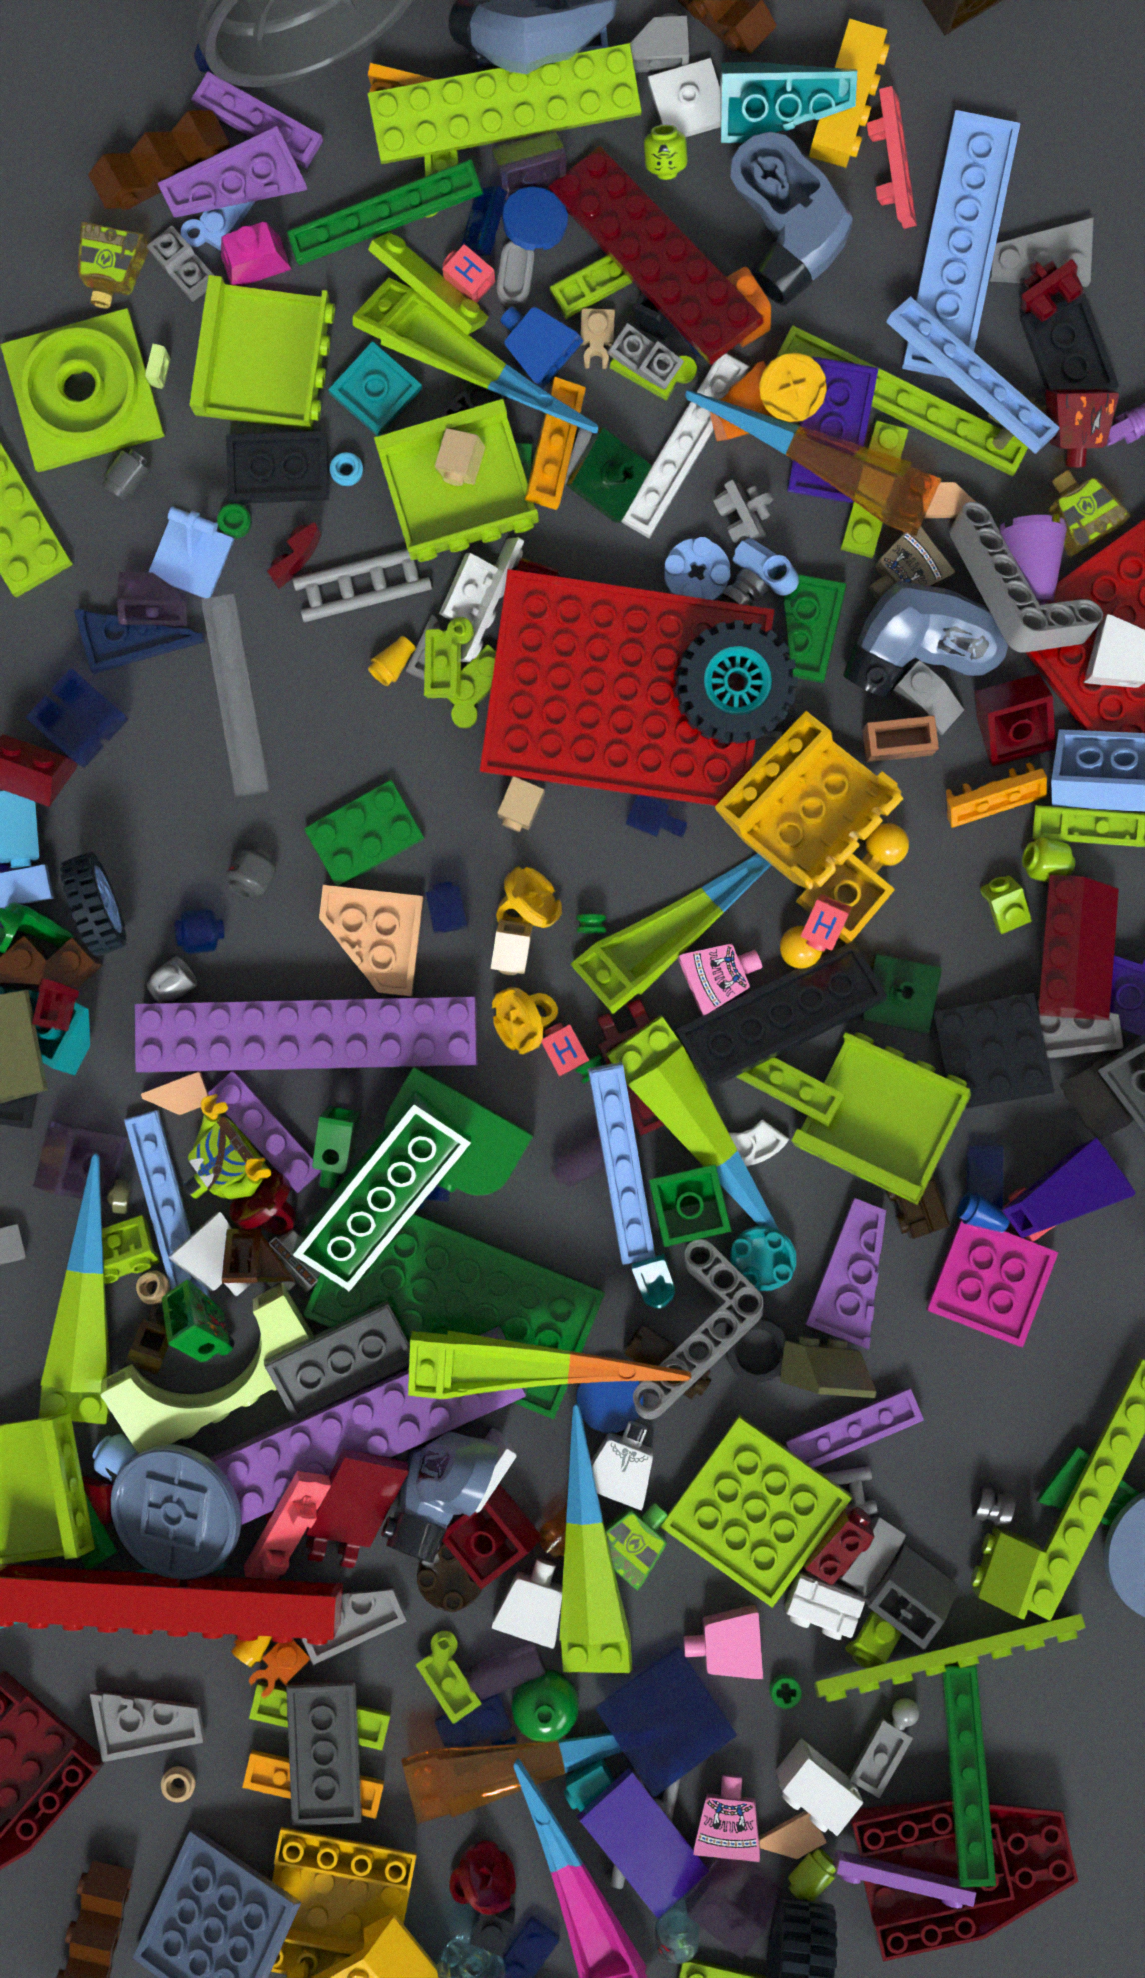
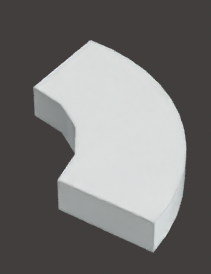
[729,1120,790,1166]

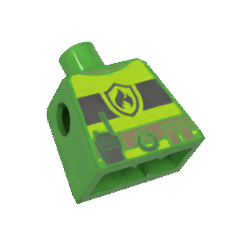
[604,1502,668,1591]

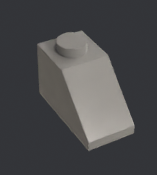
[630,13,689,73]
[892,660,964,736]

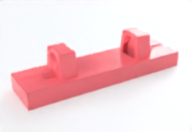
[867,86,917,229]
[243,1471,331,1580]

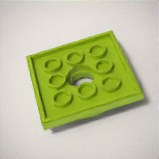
[0,308,165,473]

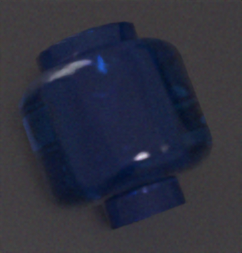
[174,909,224,954]

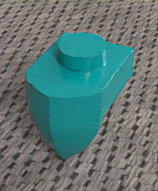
[632,1254,676,1309]

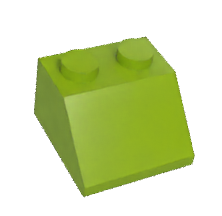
[971,1526,1047,1620]

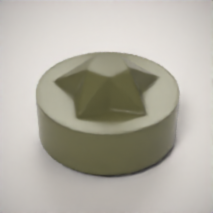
[107,1179,131,1214]

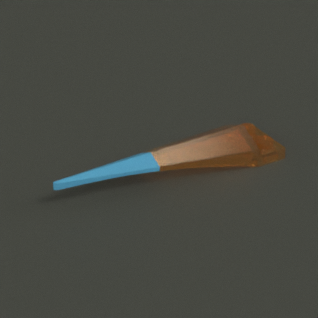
[685,390,942,536]
[401,1722,678,1824]

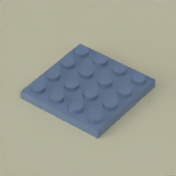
[132,1829,301,1978]

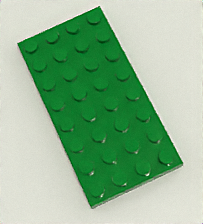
[303,1213,605,1420]

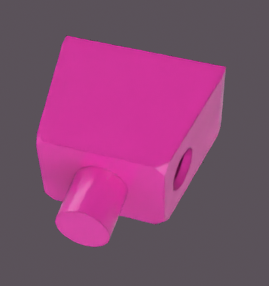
[221,222,291,286]

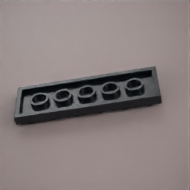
[676,941,888,1091]

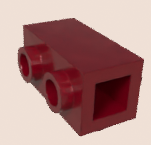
[804,1505,875,1585]

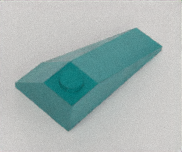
[720,62,858,143]
[0,987,90,1076]

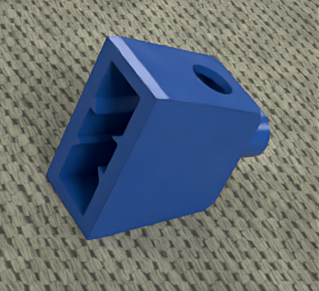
[500,306,584,389]

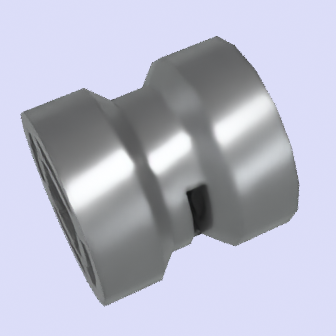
[721,568,768,606]
[971,1485,1016,1529]

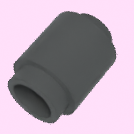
[102,449,149,501]

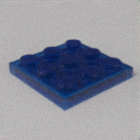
[594,1647,738,1798]

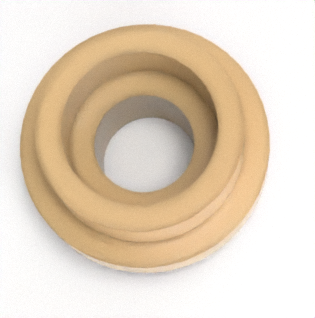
[136,1271,170,1305]
[161,1766,196,1802]

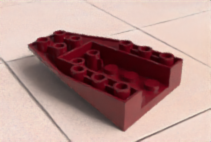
[0,1670,105,1870]
[850,1799,1079,1962]

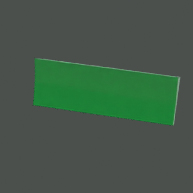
[293,1090,471,1291]

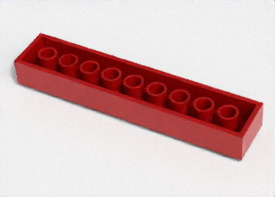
[0,1564,343,1645]

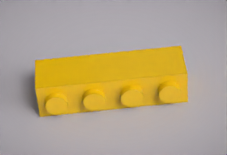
[809,19,890,168]

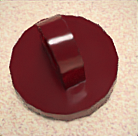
[229,1169,296,1235]
[449,1840,516,1915]

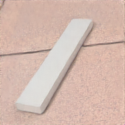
[622,353,750,538]

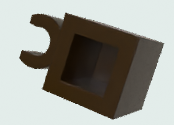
[125,1305,169,1375]

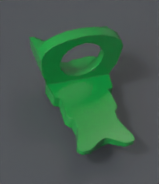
[0,902,74,954]

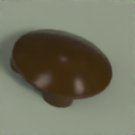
[417,1542,482,1612]

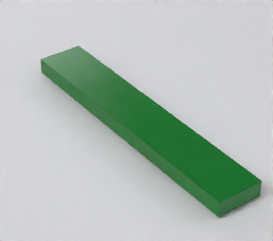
[287,159,483,266]
[941,1665,996,1887]

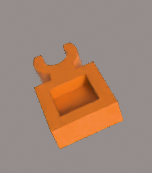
[249,1640,311,1699]

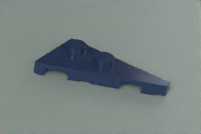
[74,609,206,674]

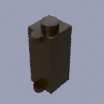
[623,1322,712,1400]

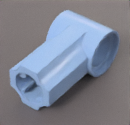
[732,537,799,595]

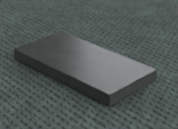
[264,1300,410,1421]
[286,1680,362,1826]

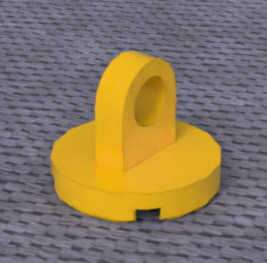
[759,353,827,423]
[496,866,562,928]
[492,987,558,1054]

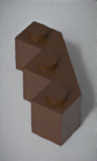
[677,0,777,54]
[88,110,231,210]
[0,936,103,988]
[56,1860,133,1978]

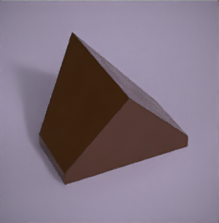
[222,1229,296,1283]

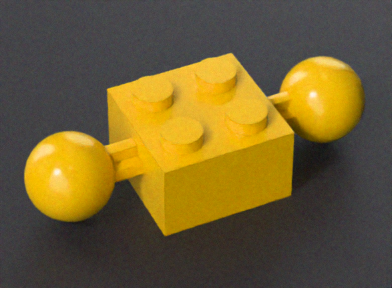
[780,823,909,969]

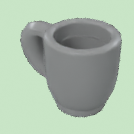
[146,956,197,1004]

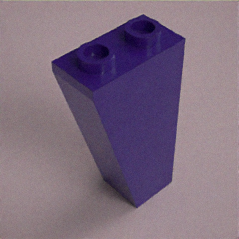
[1002,1137,1136,1238]

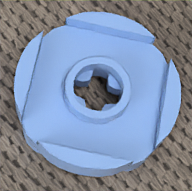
[664,537,730,600]

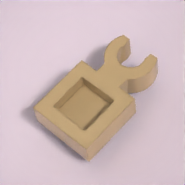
[581,308,615,369]

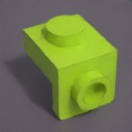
[980,876,1032,934]
[845,1611,902,1668]

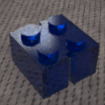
[25,668,129,768]

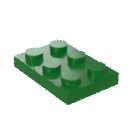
[304,780,424,887]

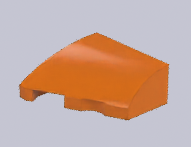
[709,361,776,442]

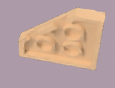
[319,885,424,997]

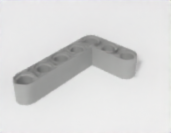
[949,502,1103,652]
[633,1239,764,1420]

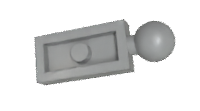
[848,1698,919,1798]

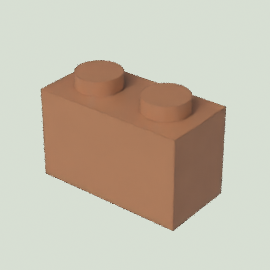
[862,716,939,762]

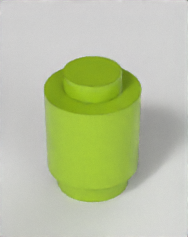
[788,1848,836,1901]

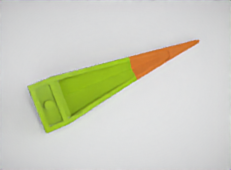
[408,1330,691,1399]

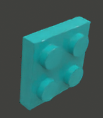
[328,341,423,436]

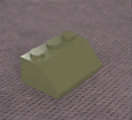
[0,990,48,1103]

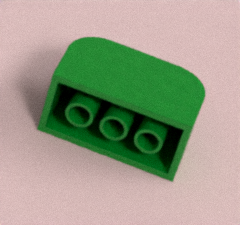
[385,1067,534,1195]

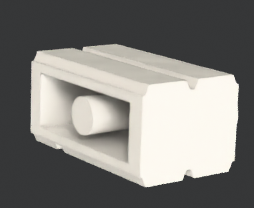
[784,1570,865,1640]

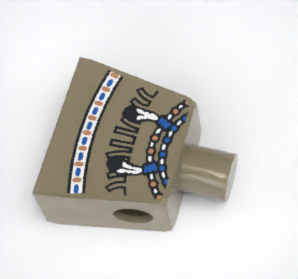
[869,522,955,601]

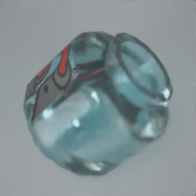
[655,1908,700,1964]

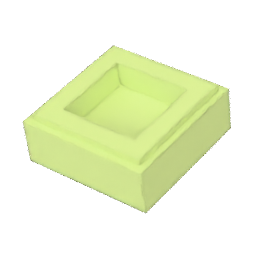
[145,344,171,389]

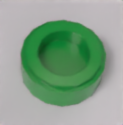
[217,503,252,539]

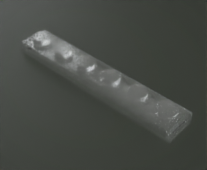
[201,593,270,797]

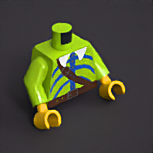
[183,1094,271,1199]

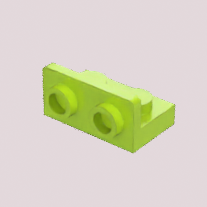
[102,1215,160,1284]

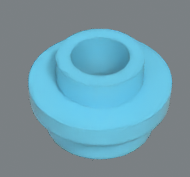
[330,452,363,486]

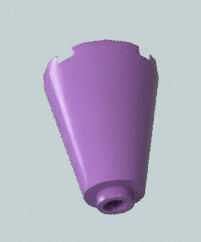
[998,515,1067,605]

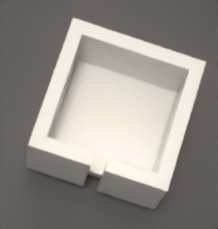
[776,1738,863,1836]

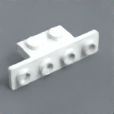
[439,537,524,662]

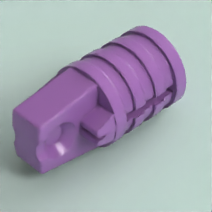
[1107,403,1145,446]

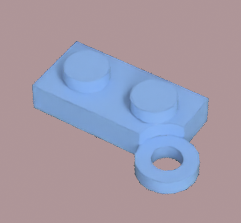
[181,201,255,251]

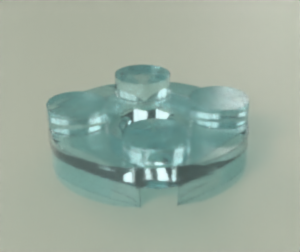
[437,1933,506,1978]

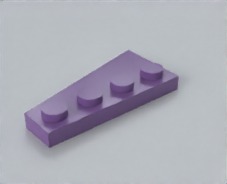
[158,126,308,218]

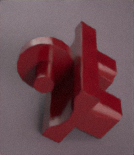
[1020,259,1083,322]

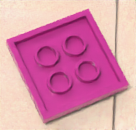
[926,1218,1059,1348]

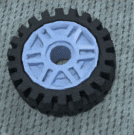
[60,852,127,956]

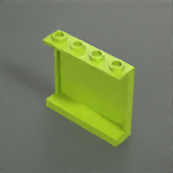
[189,275,335,431]
[374,399,539,562]
[791,1032,971,1205]
[0,1413,95,1565]

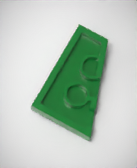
[781,571,847,683]
[1035,1445,1140,1526]

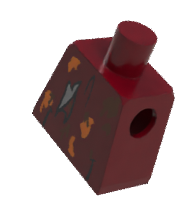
[1045,388,1119,468]

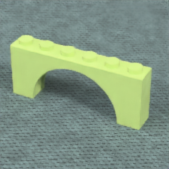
[100,1283,314,1454]

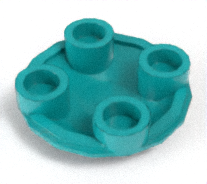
[730,1226,797,1291]

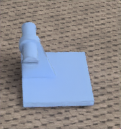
[147,506,234,601]

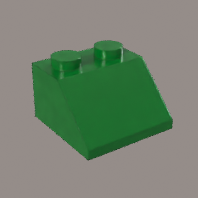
[649,1165,731,1247]

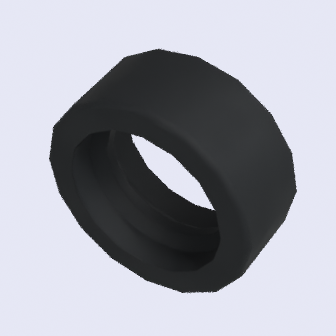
[726,1317,789,1383]

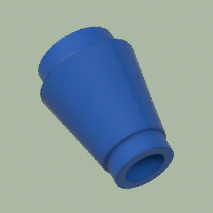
[956,1192,1010,1233]

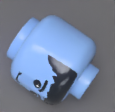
[93,1434,138,1484]

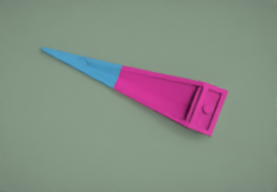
[513,1758,648,1978]

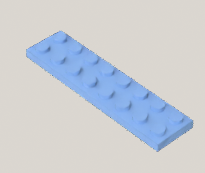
[902,110,1020,378]

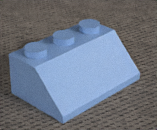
[1051,729,1145,812]

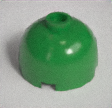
[511,1669,579,1743]

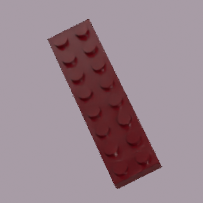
[548,146,764,365]

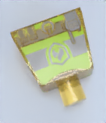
[78,222,149,308]
[1049,470,1131,558]

